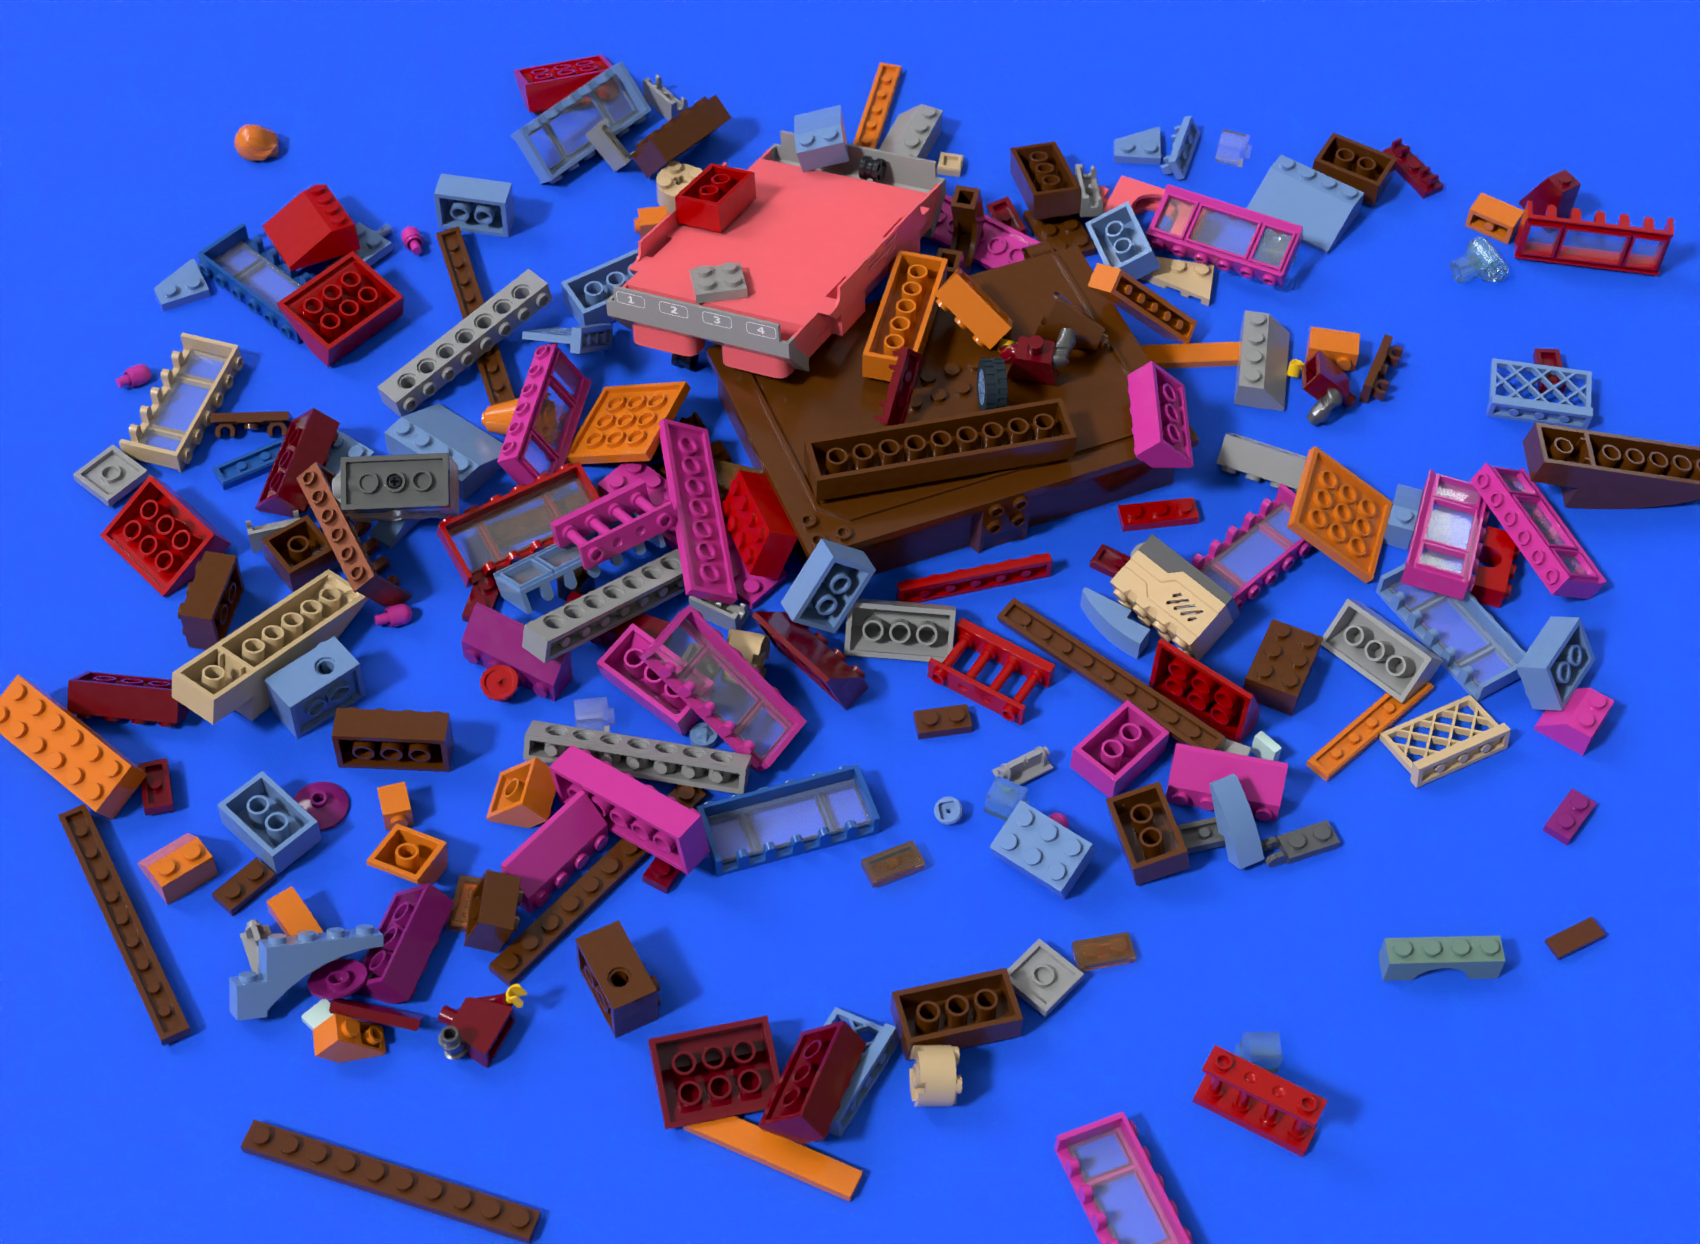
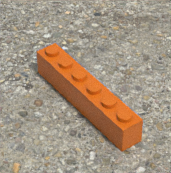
[1088,263,1197,345]

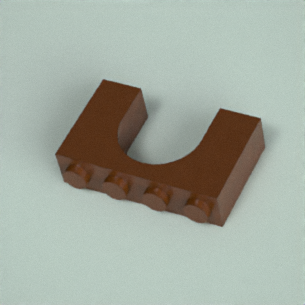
[936,185,985,280]

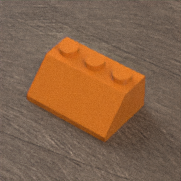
[935,267,1013,349]

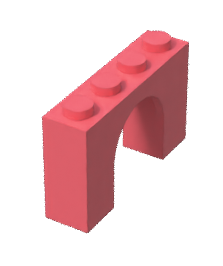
[1104,175,1209,258]

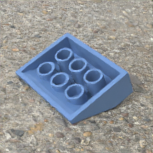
[1246,155,1364,254]
[384,403,503,501]

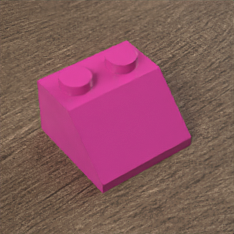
[1534,688,1614,756]

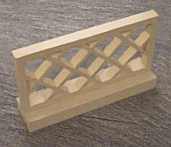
[1379,695,1511,788]

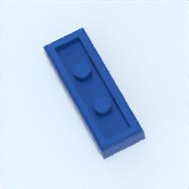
[212,438,284,491]

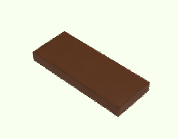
[1544,917,1606,960]

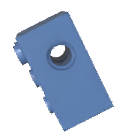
[264,636,366,739]

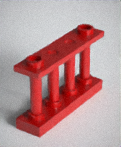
[927,617,1055,725]
[1192,1045,1327,1157]

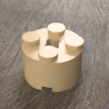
[656,161,702,214]
[720,629,770,685]
[909,1045,962,1107]

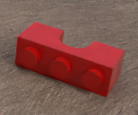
[1470,526,1519,608]

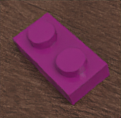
[1542,788,1596,845]

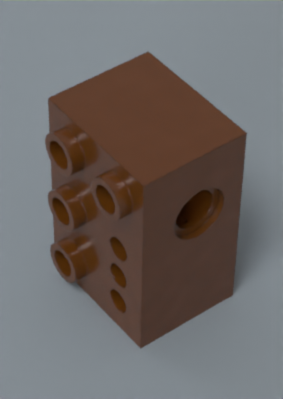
[575,920,661,1038]

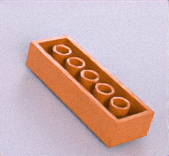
[862,250,948,382]
[0,675,148,820]

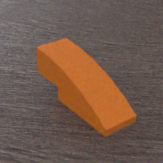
[266,886,340,973]

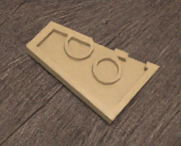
[1139,257,1214,306]

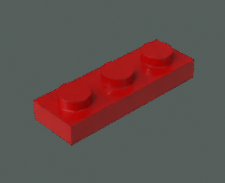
[1117,497,1199,532]

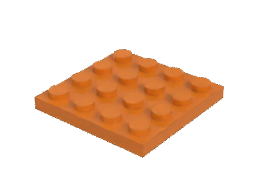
[565,381,691,465]
[1287,446,1393,583]

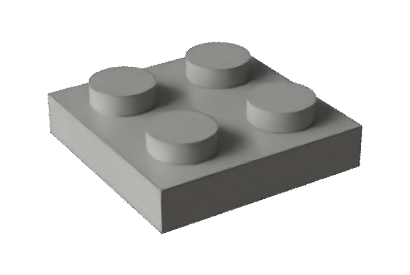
[689,262,748,304]
[73,444,149,507]
[1007,938,1084,1017]

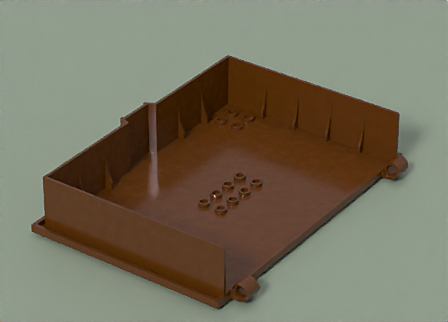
[706,241,1199,575]

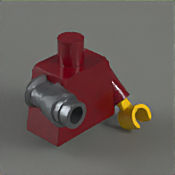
[997,328,1076,385]
[1287,350,1356,426]
[438,984,527,1068]

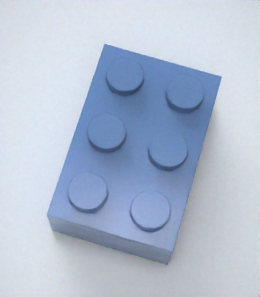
[434,173,515,238]
[1085,201,1161,280]
[781,538,876,634]
[1517,616,1595,711]
[217,771,322,875]
[989,800,1096,900]

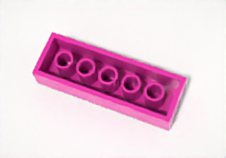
[549,745,710,874]

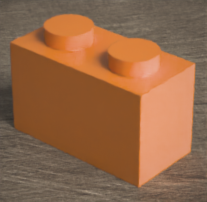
[1465,192,1524,244]
[1305,327,1360,372]

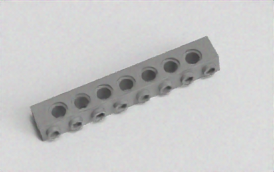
[377,269,553,417]
[522,549,685,663]
[523,720,751,794]

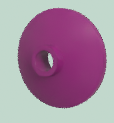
[293,781,349,831]
[308,959,368,999]

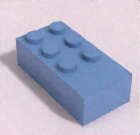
[561,249,638,326]

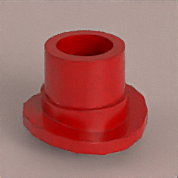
[480,665,519,702]

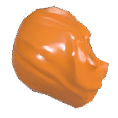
[234,124,279,162]

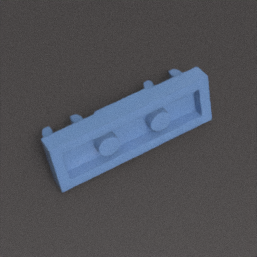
[1160,116,1200,180]

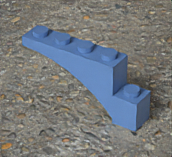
[229,924,384,1021]

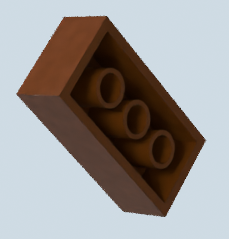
[631,94,732,178]
[1010,141,1080,220]
[332,707,454,772]
[890,968,1023,1061]

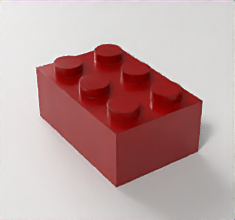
[675,163,756,232]

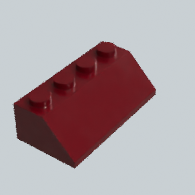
[255,408,340,517]
[67,671,188,727]
[758,1021,866,1144]

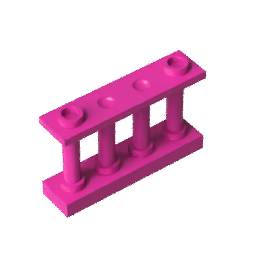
[550,478,676,570]

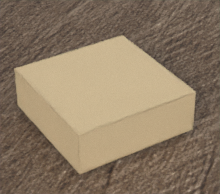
[937,152,964,177]

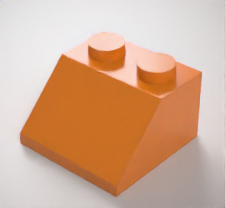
[486,757,557,828]
[366,823,448,885]
[137,833,218,905]

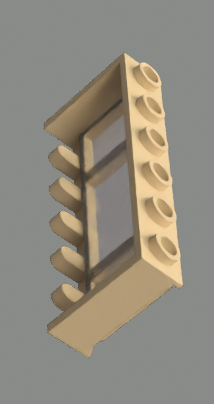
[119,332,243,473]

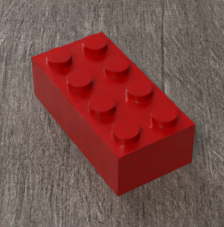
[721,470,798,579]

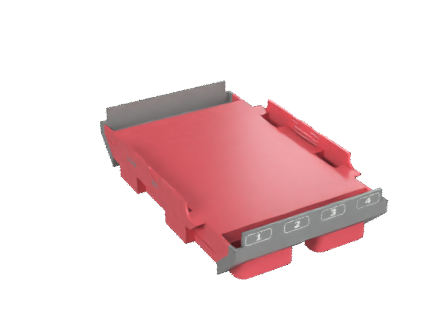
[606,130,946,378]

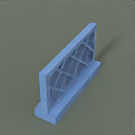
[522,323,613,354]
[1486,358,1593,430]
[823,1007,899,1138]

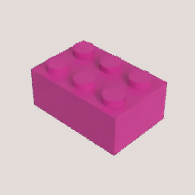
[1070,700,1170,798]

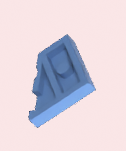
[1113,127,1161,165]
[154,259,210,311]

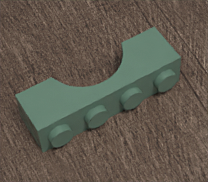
[1378,935,1506,981]

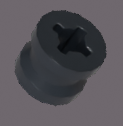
[858,155,887,183]
[671,353,699,371]

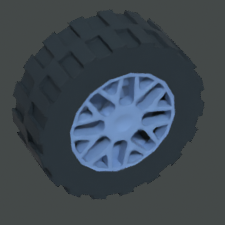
[977,358,1008,411]

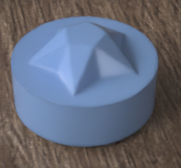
[690,722,718,749]
[934,796,963,826]

